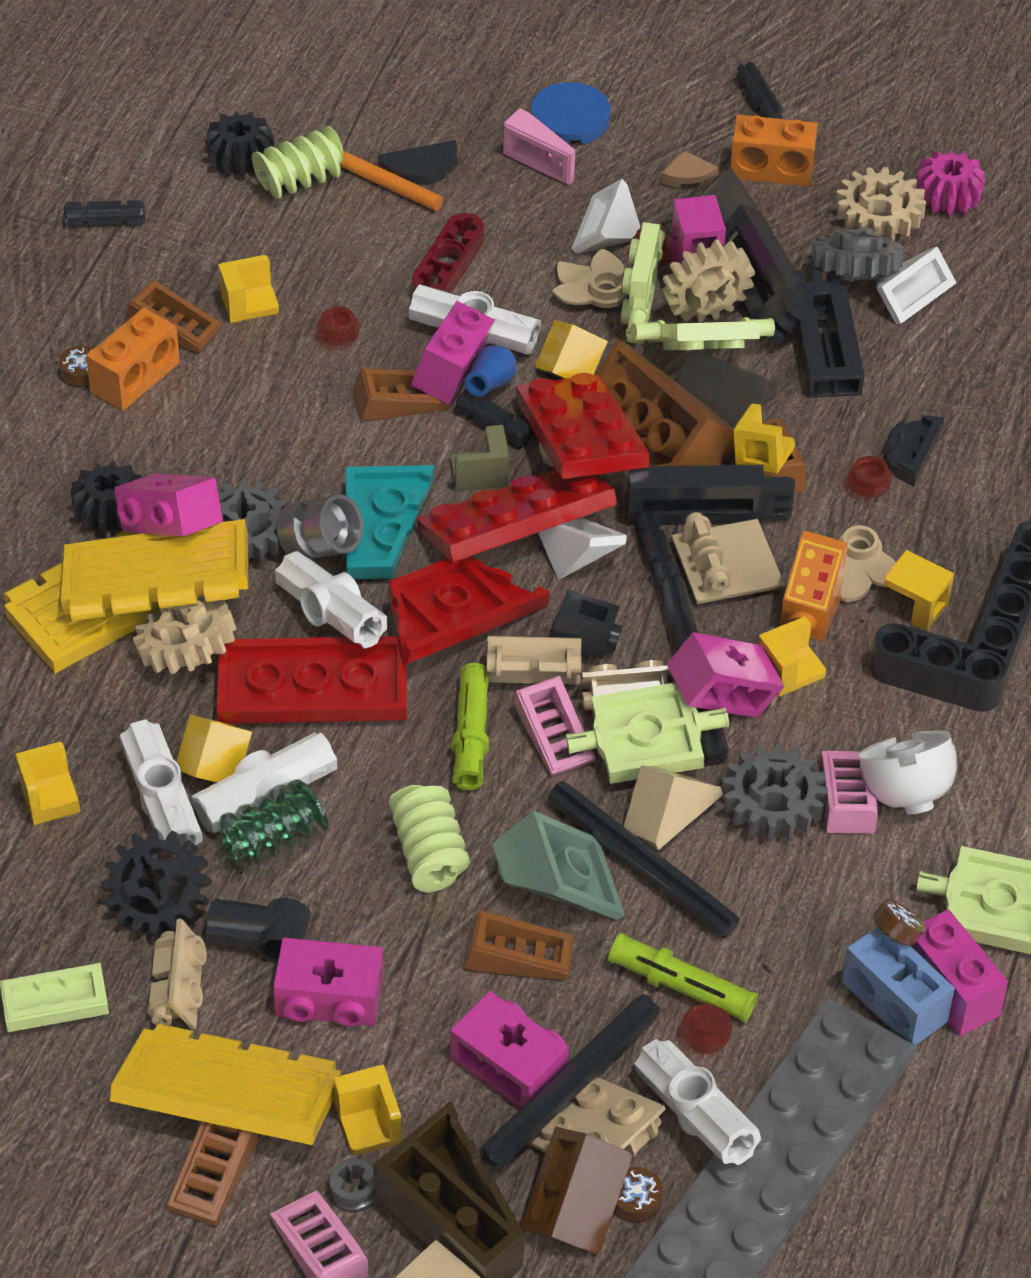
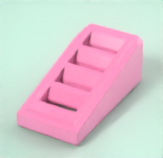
[503,108,575,186]
[513,676,596,777]
[821,751,878,834]
[270,1190,369,1278]

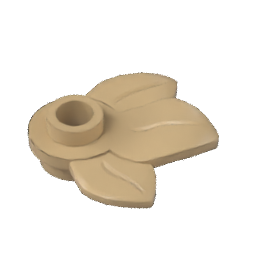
[552,249,627,308]
[839,525,896,602]

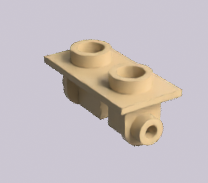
[487,636,581,685]
[579,660,673,715]
[147,918,207,1030]

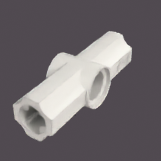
[409,285,541,355]
[275,551,387,649]
[120,719,203,857]
[192,732,337,833]
[634,1039,761,1165]

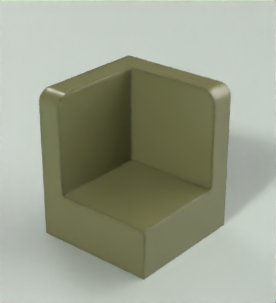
[451,425,509,492]

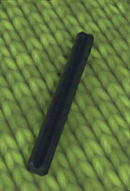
[660,576,729,765]
[548,781,740,938]
[479,994,660,1171]

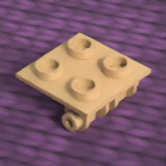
[671,513,785,604]
[528,1077,666,1159]

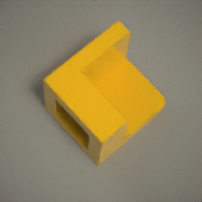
[218,255,279,323]
[535,320,608,379]
[734,403,795,474]
[884,550,954,631]
[758,617,826,697]
[176,714,252,783]
[16,742,81,825]
[333,1064,402,1156]

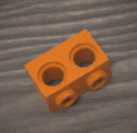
[730,115,818,187]
[86,307,180,411]

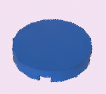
[531,82,611,145]

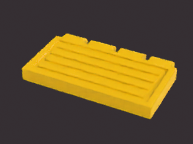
[61,519,248,621]
[3,531,160,674]
[110,1024,341,1145]

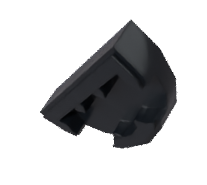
[378,140,457,185]
[885,415,944,486]

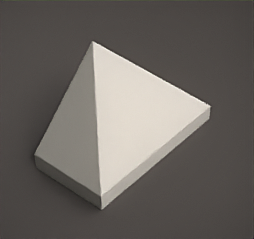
[571,179,641,254]
[877,247,956,325]
[538,517,627,580]

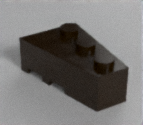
[373,1101,524,1278]

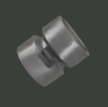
[277,494,363,559]

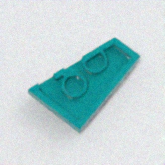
[346,465,435,579]

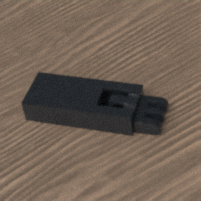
[724,204,808,343]
[793,269,865,398]
[626,465,796,526]

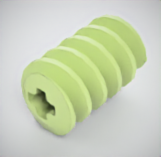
[251,126,344,200]
[389,785,470,893]

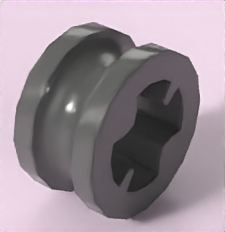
[330,1158,375,1213]

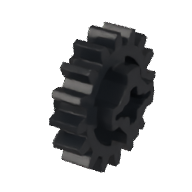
[102,828,212,939]

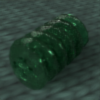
[219,779,329,874]

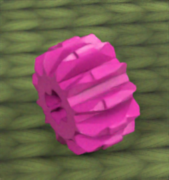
[915,149,985,217]

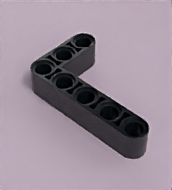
[870,520,1031,712]

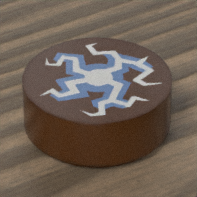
[59,345,94,387]
[873,899,926,946]
[614,1167,663,1223]

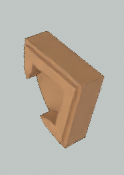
[661,151,718,188]

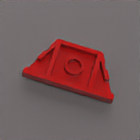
[387,556,550,664]

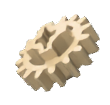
[835,167,926,241]
[662,240,755,323]
[133,596,237,674]

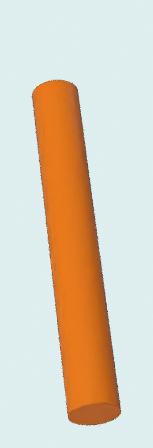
[339,150,443,211]

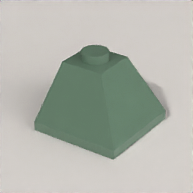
[492,811,625,921]

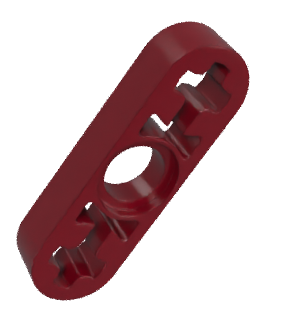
[412,213,484,296]

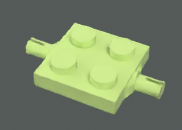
[621,222,665,344]
[631,317,775,350]
[566,683,729,784]
[916,846,1031,954]

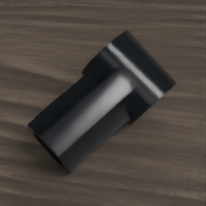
[206,898,311,964]

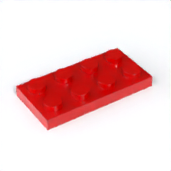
[516,373,649,479]
[416,467,617,562]
[217,636,407,724]

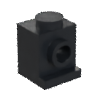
[551,589,623,659]

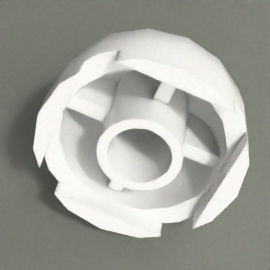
[859,730,958,814]

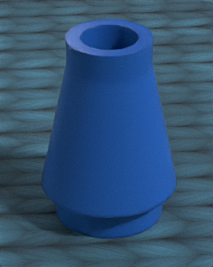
[465,345,516,396]

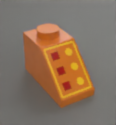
[780,530,848,642]

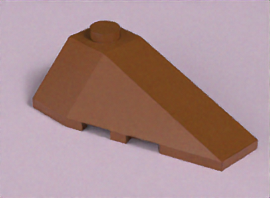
[595,339,735,466]

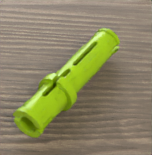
[451,663,490,790]
[608,933,758,1023]

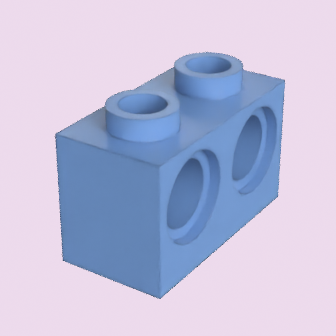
[842,927,955,1045]

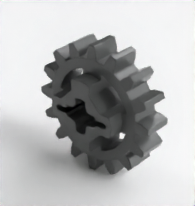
[811,227,904,282]
[218,480,289,564]
[722,744,828,841]

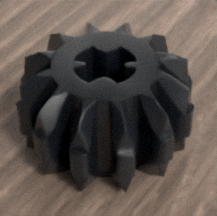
[205,111,275,177]
[70,460,142,536]

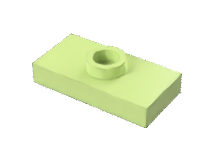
[0,963,109,1032]

